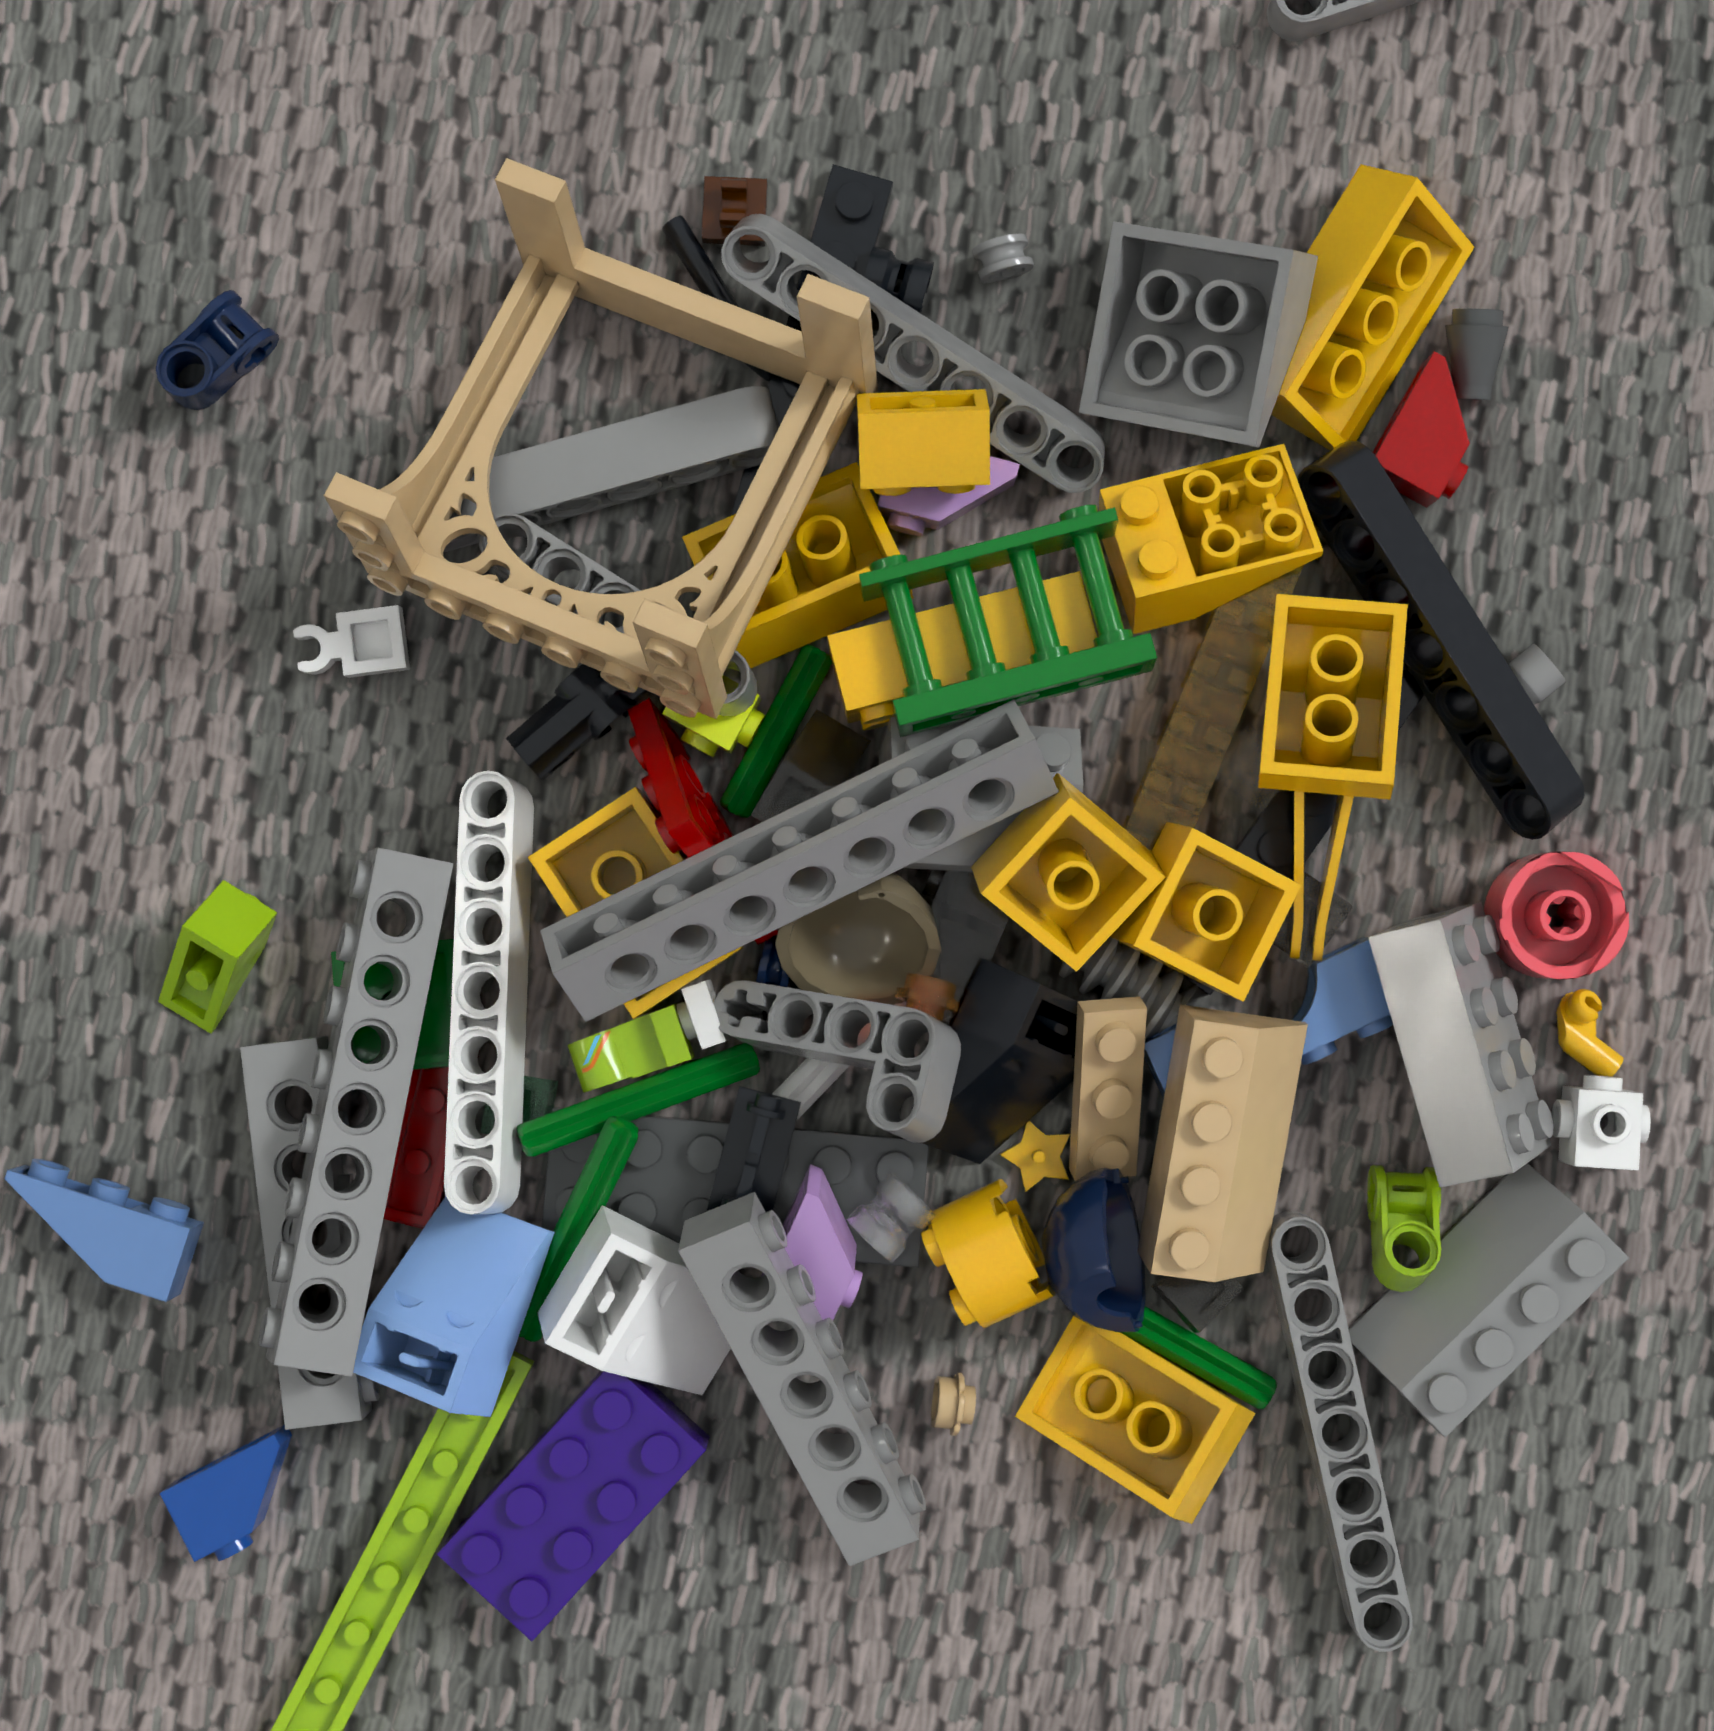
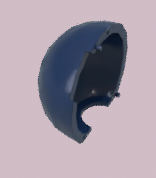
[1041,1168,1146,1332]

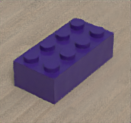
[437,1370,710,1642]

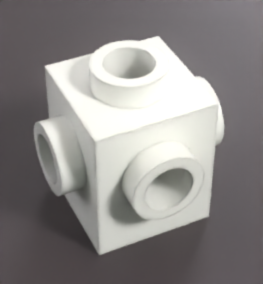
[1551,1075,1651,1170]

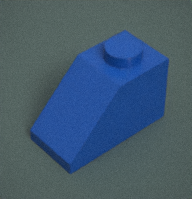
[160,1424,292,1562]

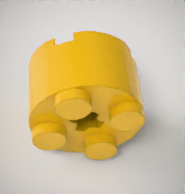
[921,1179,1056,1328]

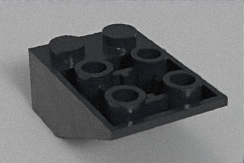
[912,958,1078,1164]

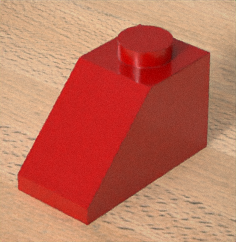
[1372,351,1470,508]

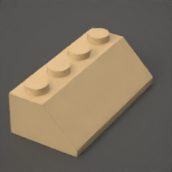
[1137,1004,1308,1282]

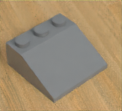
[1079,221,1318,447]

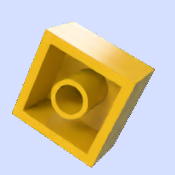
[971,773,1166,972]
[1110,821,1302,1002]

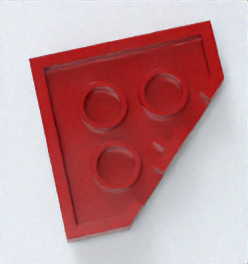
[628,698,779,945]

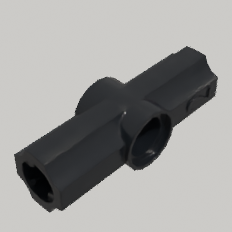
[506,664,647,780]

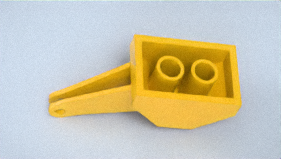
[1258,594,1408,961]

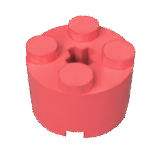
[1484,851,1629,980]

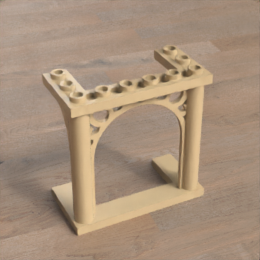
[324,158,878,719]

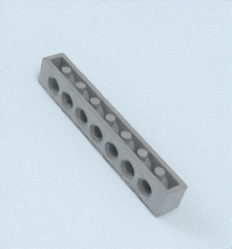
[540,700,1059,1022]
[258,847,454,1377]

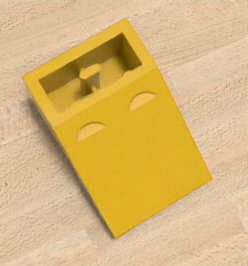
[1099,444,1323,634]

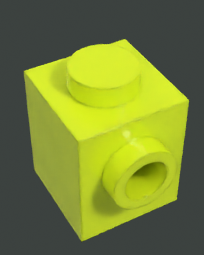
[662,675,766,758]

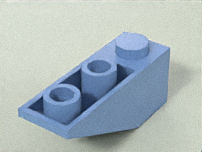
[5,1159,204,1302]

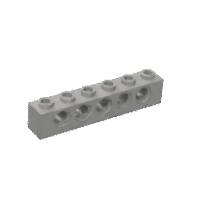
[240,1036,380,1430]
[678,1192,926,1566]

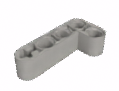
[714,980,961,1143]

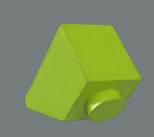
[158,880,278,1034]

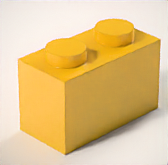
[857,389,990,496]

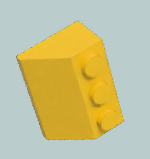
[682,462,914,668]

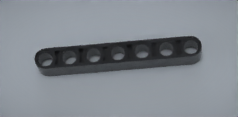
[1297,440,1585,840]

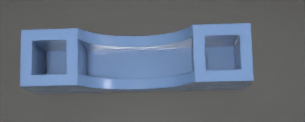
[1144,937,1393,1099]

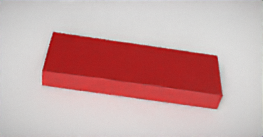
[383,1048,481,1229]

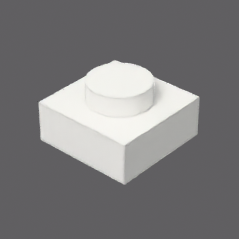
[676,979,731,1049]

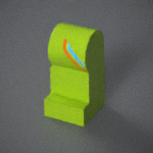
[567,1003,695,1093]

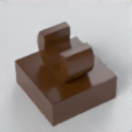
[702,176,768,246]

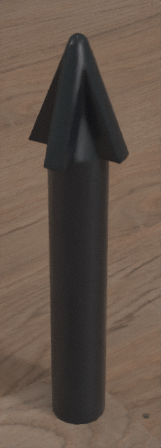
[662,216,771,381]

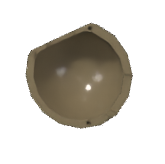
[775,874,942,1005]

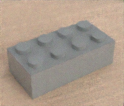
[1368,901,1553,1188]

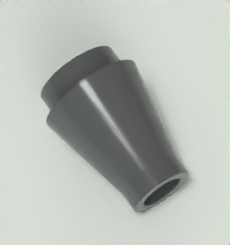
[1445,309,1509,400]

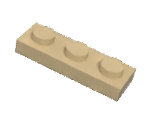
[1069,996,1147,1181]

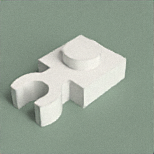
[293,605,410,678]

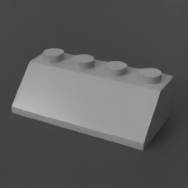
[1348,1163,1629,1438]

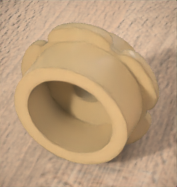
[931,1372,976,1436]

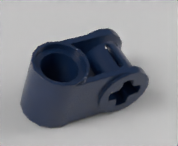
[156,290,279,410]

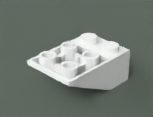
[537,1205,731,1395]

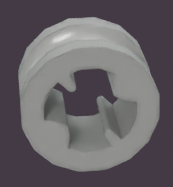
[972,234,1034,283]

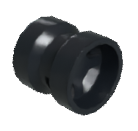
[864,246,934,313]

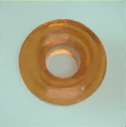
[895,973,960,1022]

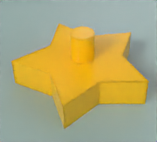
[1000,1120,1070,1192]

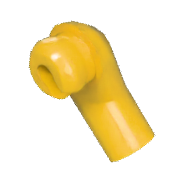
[1556,989,1624,1077]

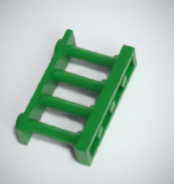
[859,505,1157,737]

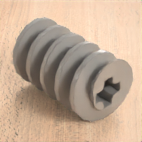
[1059,937,1198,1041]

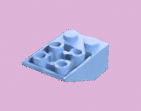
[353,1196,555,1417]

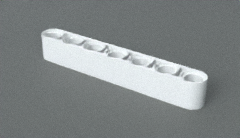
[444,770,534,1215]

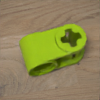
[1367,1165,1442,1292]

